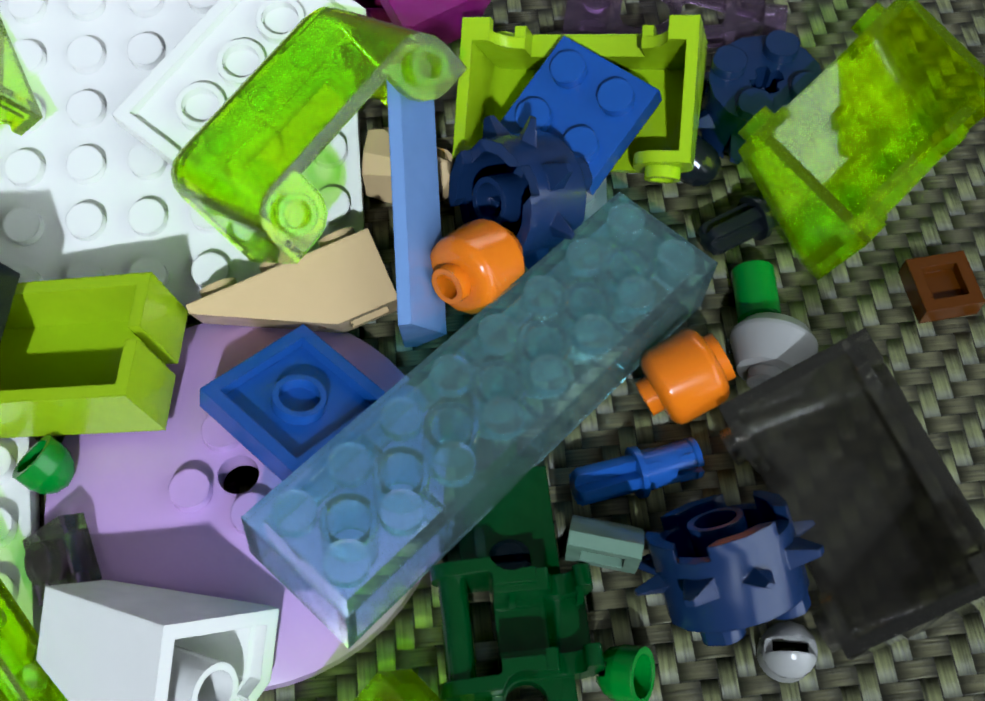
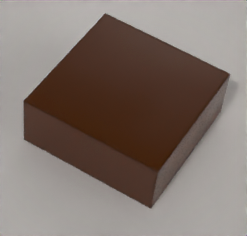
[898,250,985,324]

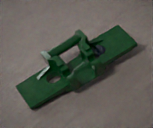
[430,466,605,701]

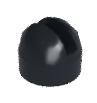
[680,135,721,187]

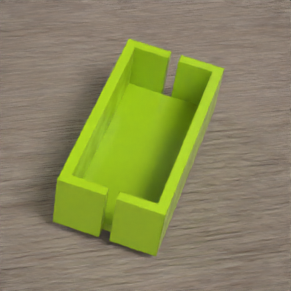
[0,272,188,438]

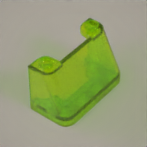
[738,0,985,280]
[170,6,467,264]

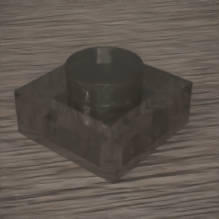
[22,513,102,606]

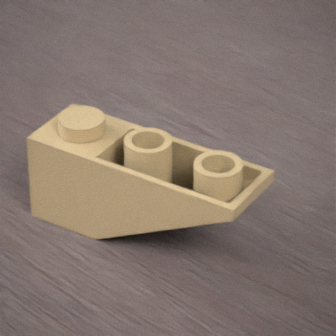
[185,227,397,333]

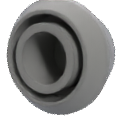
[730,312,819,394]

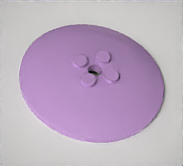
[44,323,445,691]

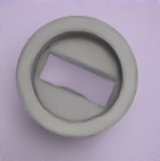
[756,621,818,683]

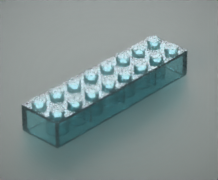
[241,192,718,648]

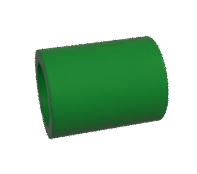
[731,260,781,323]

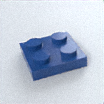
[500,36,662,196]
[200,324,397,491]

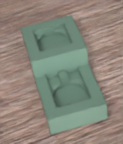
[564,515,644,574]

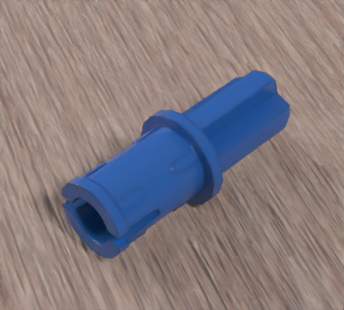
[569,437,705,506]

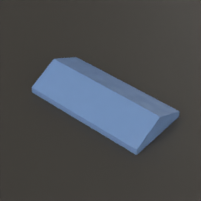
[386,64,447,347]

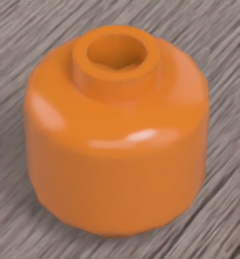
[430,218,525,315]
[634,328,736,425]

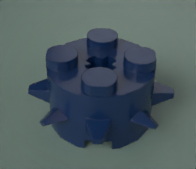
[698,30,838,169]
[449,115,593,279]
[634,490,825,646]

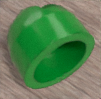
[12,435,75,495]
[596,644,655,701]

